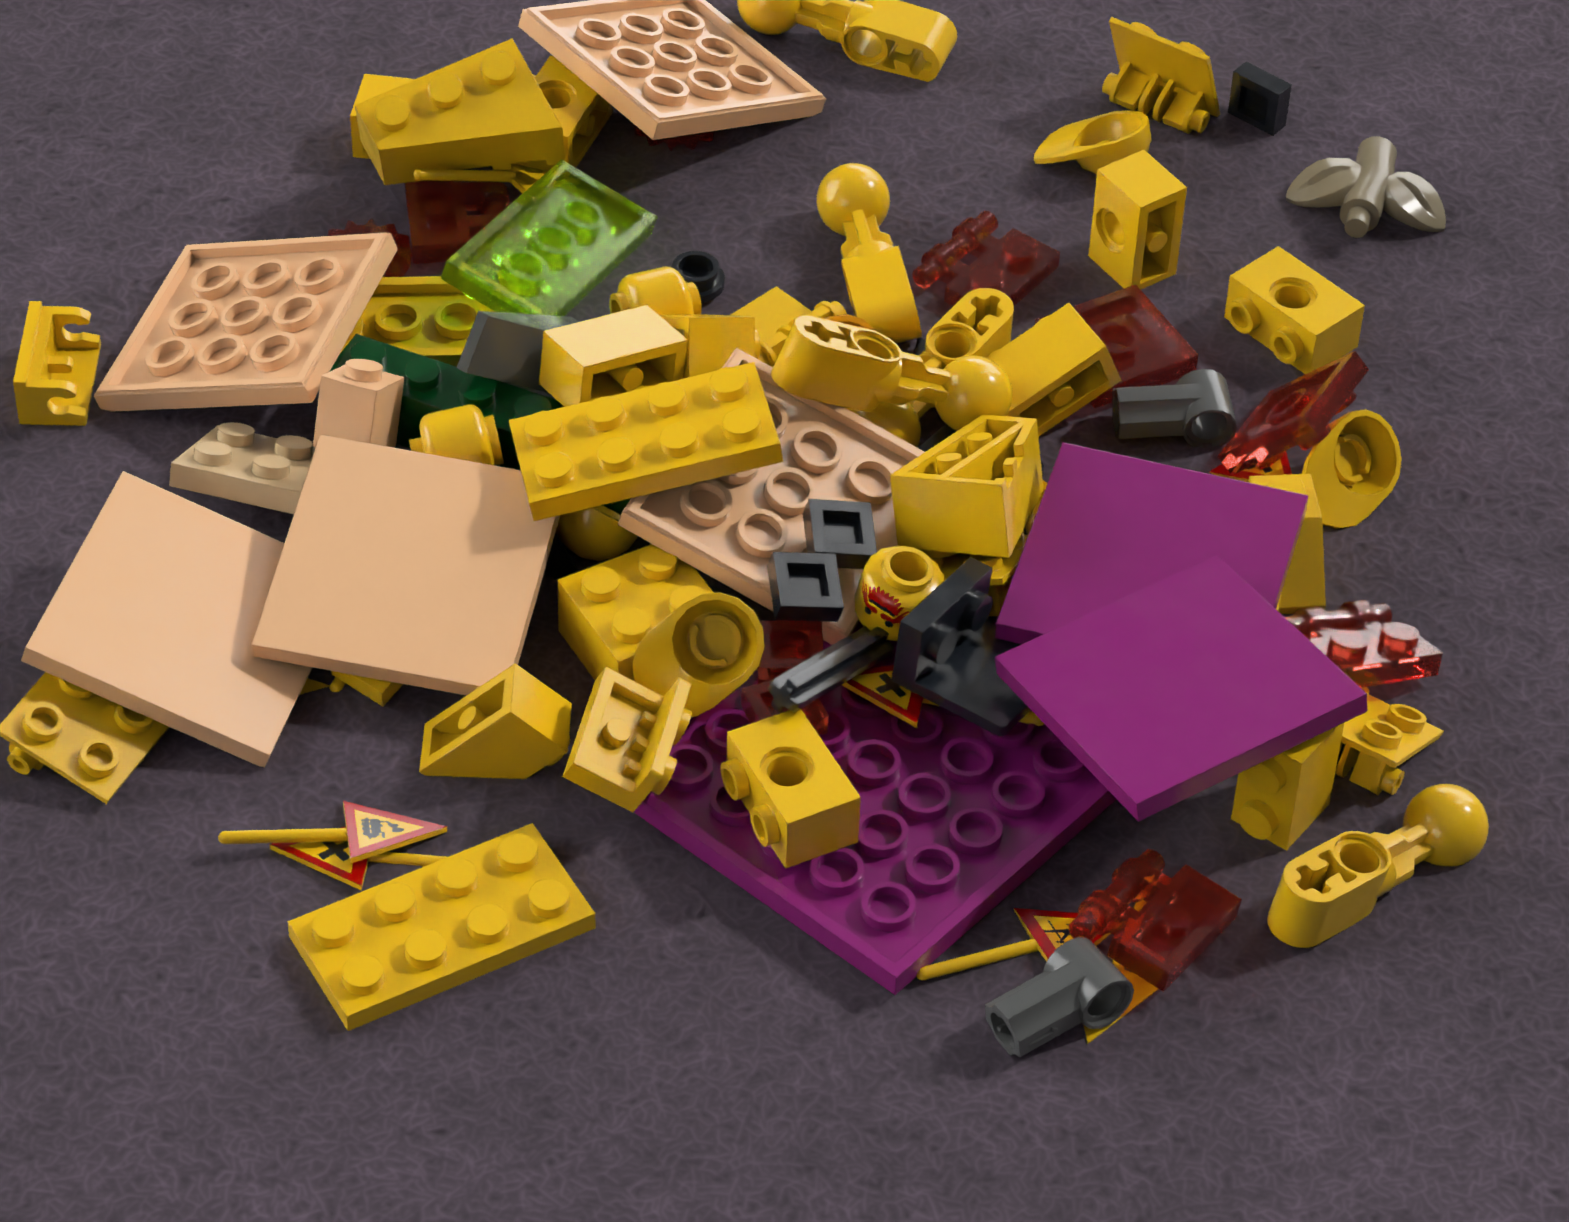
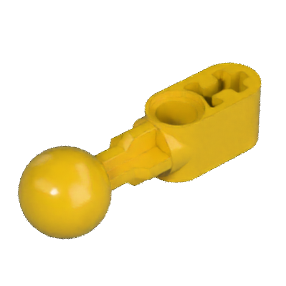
[737,0,957,82]
[816,163,922,344]
[849,288,1014,447]
[771,315,1012,431]
[1267,784,1489,948]

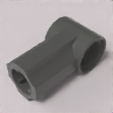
[1111,369,1237,447]
[985,937,1134,1057]

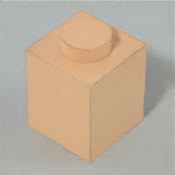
[313,359,404,448]

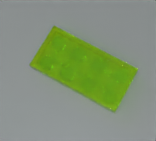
[441,159,658,316]

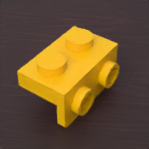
[562,667,692,813]

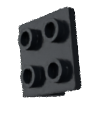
[891,557,1031,736]

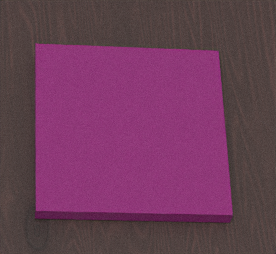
[995,442,1308,644]
[995,555,1368,822]

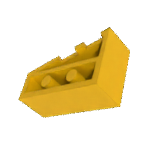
[355,38,565,185]
[890,415,1044,558]

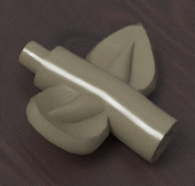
[1286,136,1446,238]

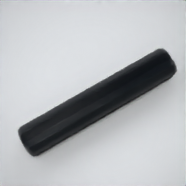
[768,626,894,712]

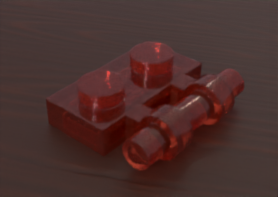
[404,181,515,264]
[912,211,1060,306]
[1285,599,1443,688]
[1069,849,1242,992]

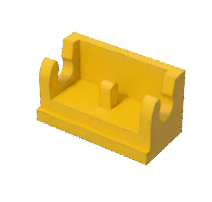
[13,301,101,426]

